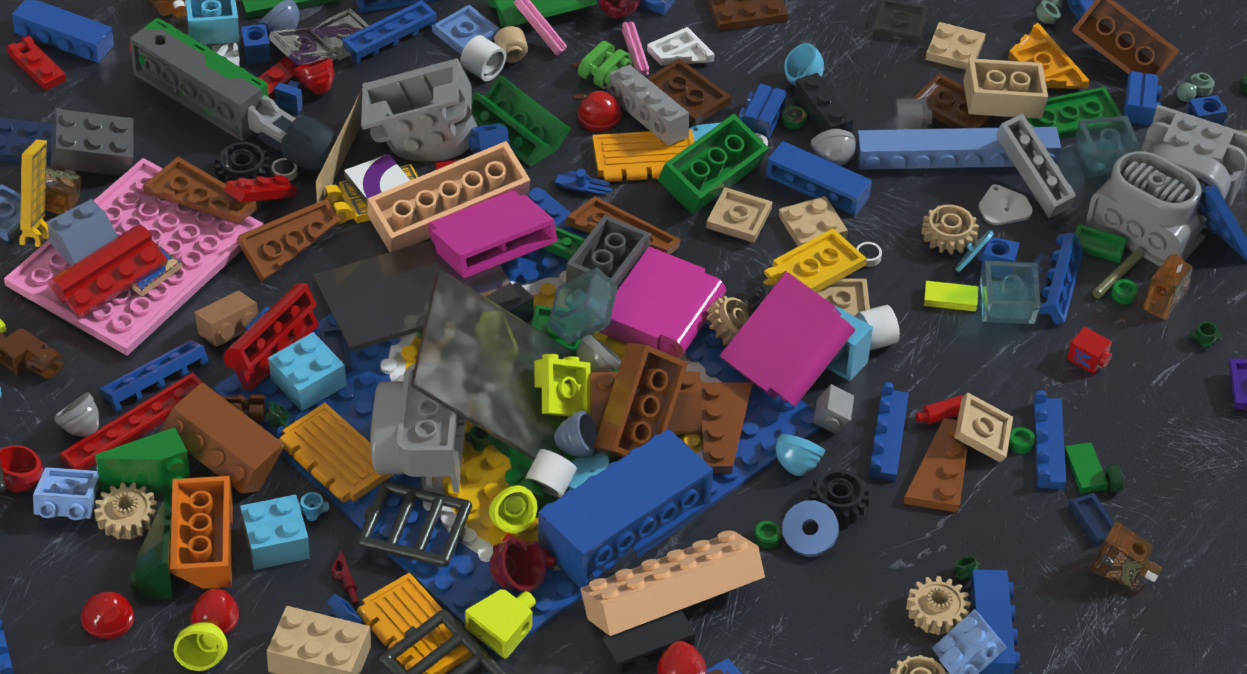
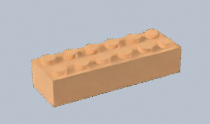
[367,141,530,254]
[580,531,765,636]

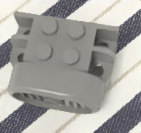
[361,58,478,161]
[1141,105,1247,216]
[1085,151,1205,273]
[371,363,467,492]

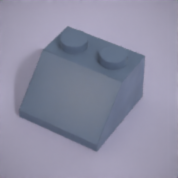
[47,199,118,265]

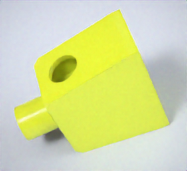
[465,589,536,659]

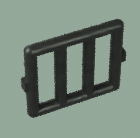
[357,481,472,567]
[380,609,507,674]

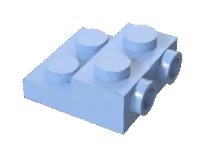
[33,467,99,520]
[932,609,1007,674]

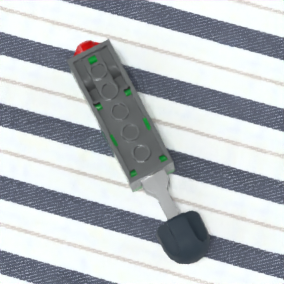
[129,18,337,171]

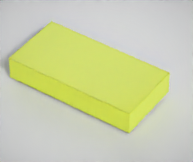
[924,281,978,312]

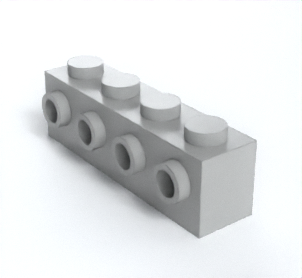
[608,65,689,146]
[996,113,1076,219]

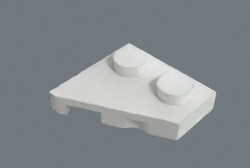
[647,27,714,66]

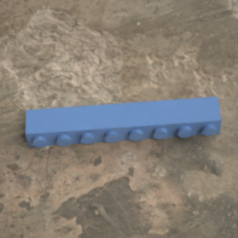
[856,127,1061,170]

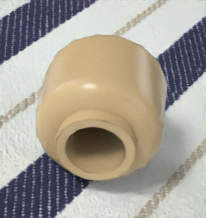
[494,26,528,63]

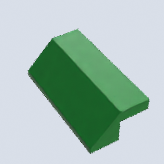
[488,0,597,27]
[472,75,571,166]

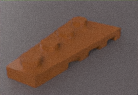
[143,157,257,224]
[565,196,681,255]
[236,199,340,283]
[701,382,753,473]
[903,418,968,512]

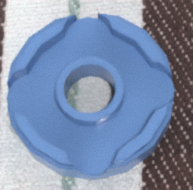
[782,500,839,557]

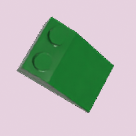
[95,427,190,496]

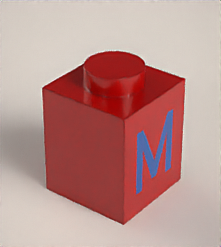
[1067,327,1112,374]

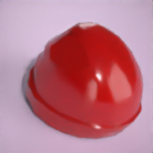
[294,57,334,95]
[577,91,622,132]
[0,446,43,492]
[191,588,239,635]
[81,592,135,639]
[657,641,707,674]

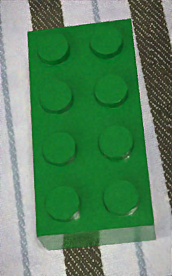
[657,114,769,215]

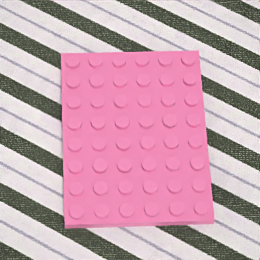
[4,158,263,356]

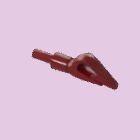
[331,550,359,606]

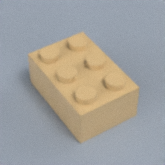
[963,58,1048,119]
[267,606,371,674]

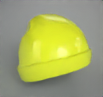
[489,485,537,533]
[173,622,228,671]

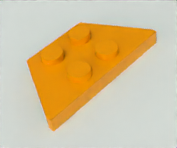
[1008,23,1090,89]

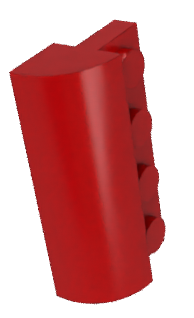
[48,224,168,319]
[224,283,319,391]

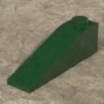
[130,491,173,600]

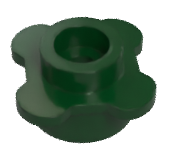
[1190,321,1222,348]
[264,401,289,429]
[464,424,497,452]
[953,556,983,581]

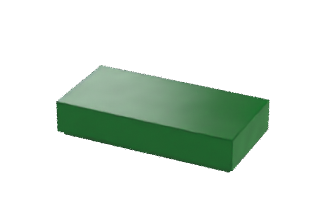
[1075,224,1128,264]
[1064,442,1108,494]

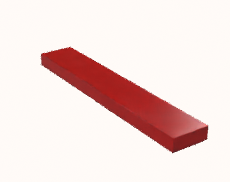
[59,372,206,470]

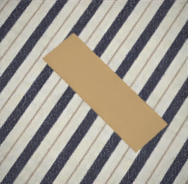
[316,88,363,202]

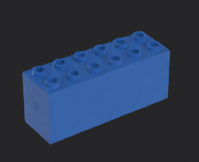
[538,429,713,588]

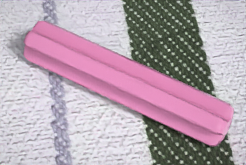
[514,0,567,56]
[622,21,649,77]

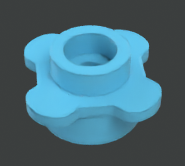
[298,492,329,521]

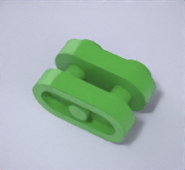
[578,41,632,89]

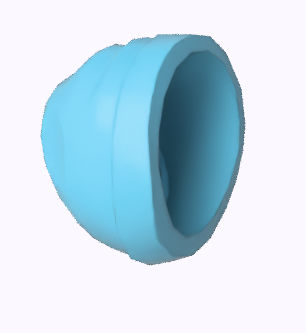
[784,43,824,86]
[776,434,825,476]

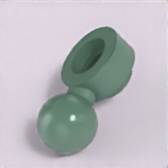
[1036,0,1063,24]
[1176,72,1215,102]

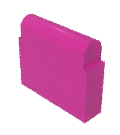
[428,190,558,278]
[599,247,726,358]
[720,271,856,407]

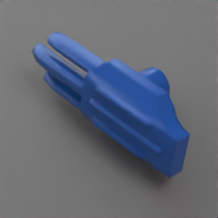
[555,169,612,195]

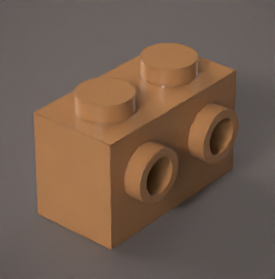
[194,290,258,347]

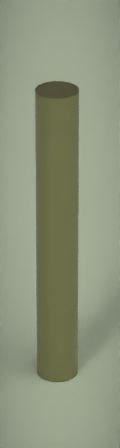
[1092,248,1145,299]

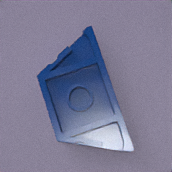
[1197,185,1247,261]

